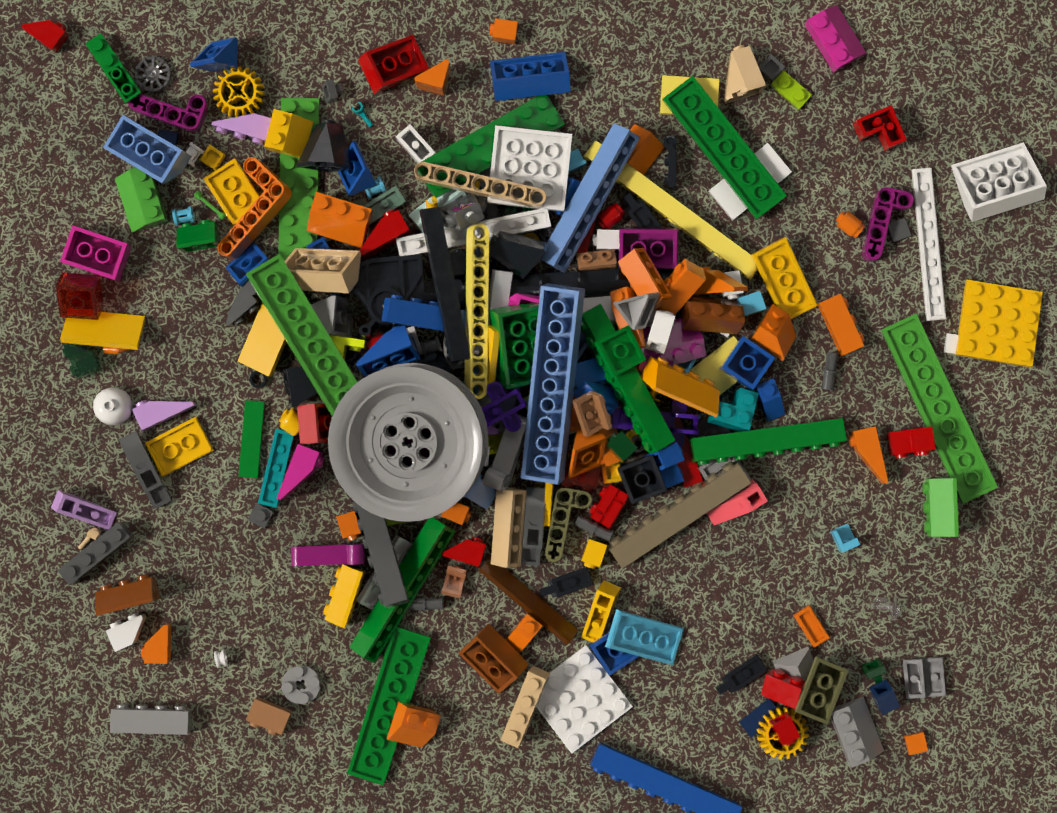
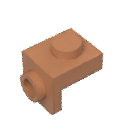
[441,566,467,598]

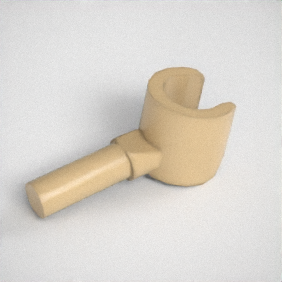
[78,528,102,550]

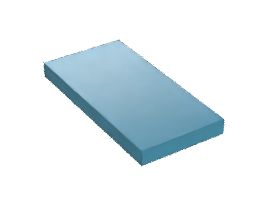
[605,609,684,665]

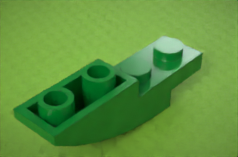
[85,33,142,104]

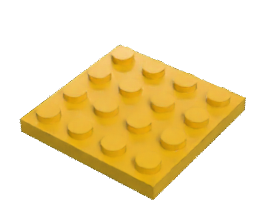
[955,280,1043,368]

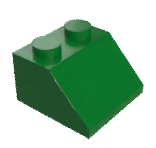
[176,219,220,253]

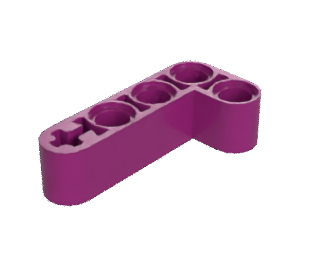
[128,94,209,133]
[862,187,914,262]
[291,544,366,566]

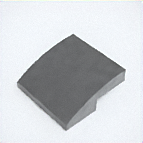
[903,657,946,699]

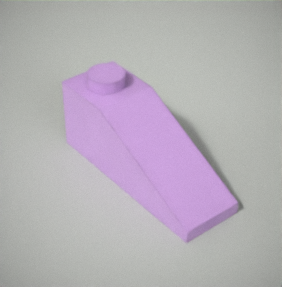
[132,400,197,431]
[51,490,117,530]

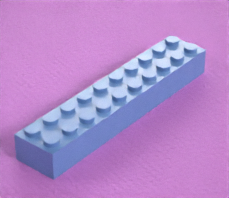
[521,283,585,485]

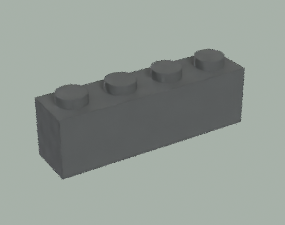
[57,522,135,585]

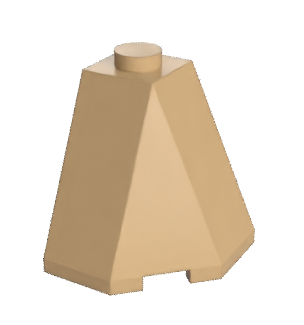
[724,45,766,104]

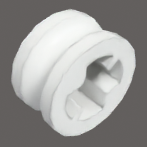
[214,649,228,668]

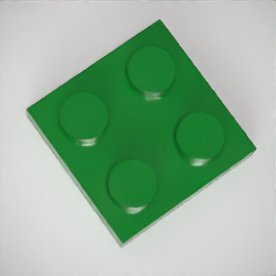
[594,325,646,378]

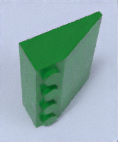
[489,303,539,390]

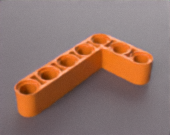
[218,157,292,260]

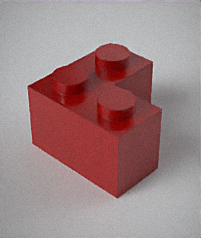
[853,105,907,151]
[887,426,936,459]

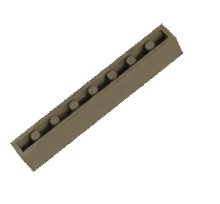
[608,461,751,569]

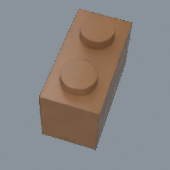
[246,697,293,736]

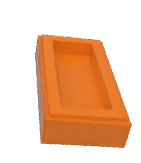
[793,605,830,648]

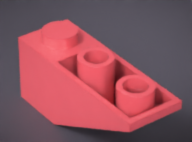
[706,479,768,525]

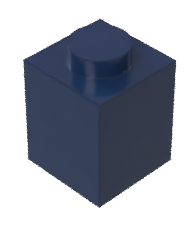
[869,680,900,715]

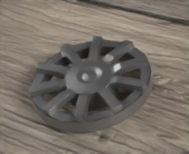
[135,56,171,92]

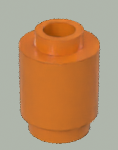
[836,211,865,238]

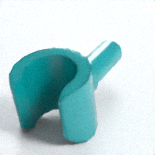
[352,102,373,127]

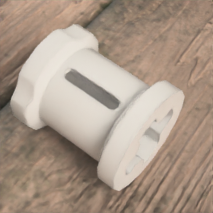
[186,142,204,167]

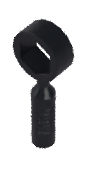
[249,351,288,388]

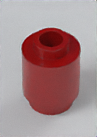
[596,203,625,230]

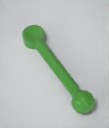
[194,191,226,220]

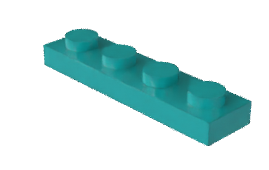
[258,429,294,508]

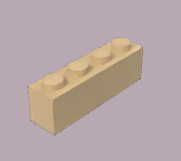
[491,487,526,568]
[500,666,550,748]

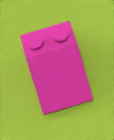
[276,444,325,500]

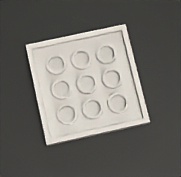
[487,125,572,212]
[537,645,633,754]

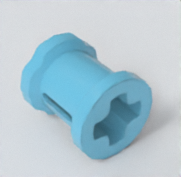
[365,176,386,199]
[172,206,195,226]

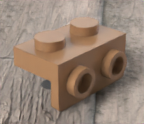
[576,249,617,271]
[572,391,612,437]

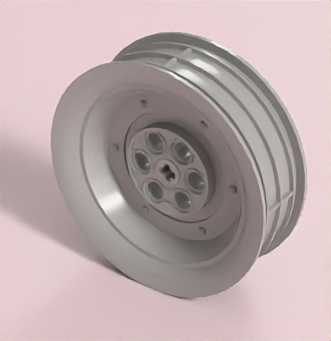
[328,363,488,522]

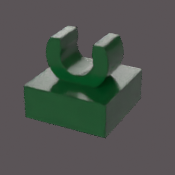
[861,658,886,684]

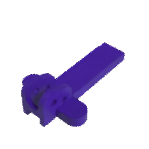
[481,381,527,432]
[611,399,700,447]

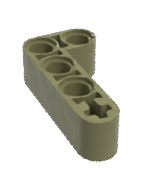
[545,488,592,562]

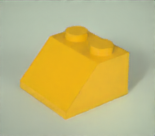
[264,109,314,158]

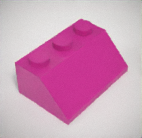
[804,5,866,73]

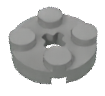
[281,665,320,704]

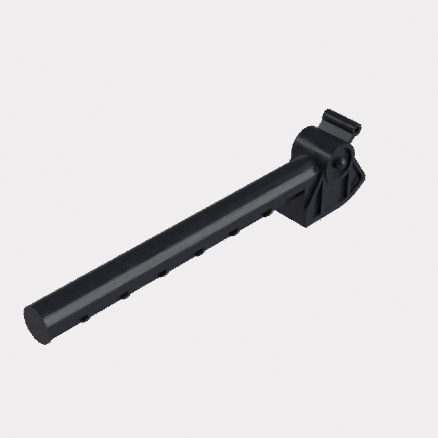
[351,255,678,342]

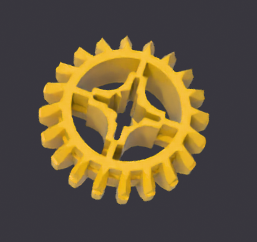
[213,66,265,117]
[757,707,809,760]

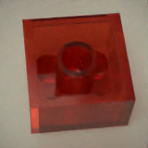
[56,273,103,320]

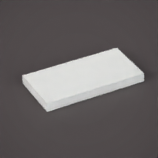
[708,143,792,221]

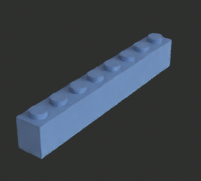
[540,124,640,273]

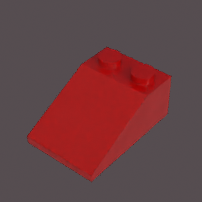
[358,35,429,94]
[359,209,412,262]

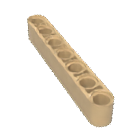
[414,162,546,208]

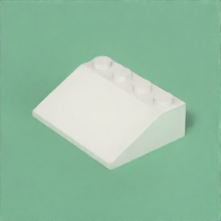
[951,142,1047,222]

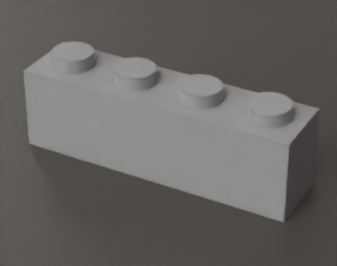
[110,704,192,735]

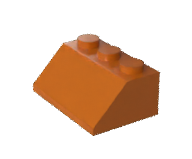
[307,192,373,248]

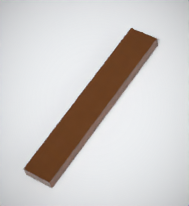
[478,556,579,645]

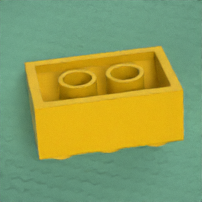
[323,564,366,628]

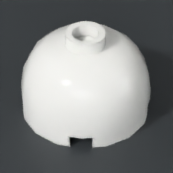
[93,387,133,425]

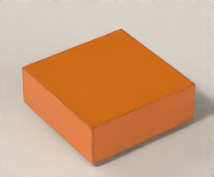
[904,731,928,755]

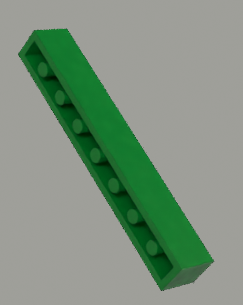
[581,304,675,454]
[689,418,847,465]
[349,517,456,663]

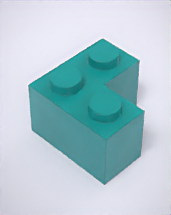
[707,388,759,432]

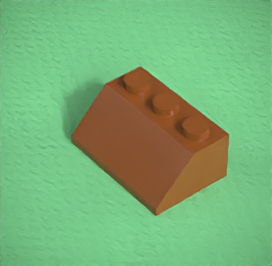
[681,296,745,334]
[95,574,161,616]
[458,623,529,694]

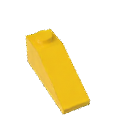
[581,580,621,642]

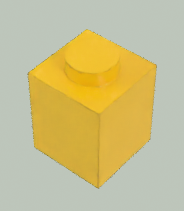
[581,539,607,569]

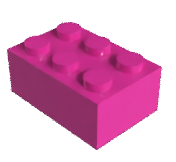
[60,225,132,282]

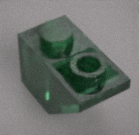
[62,343,102,379]

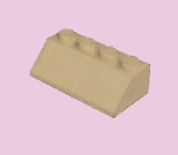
[285,248,361,293]

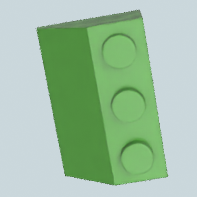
[115,168,169,233]
[922,478,959,537]

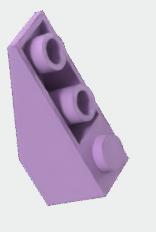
[211,113,271,145]

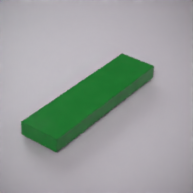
[238,400,265,478]

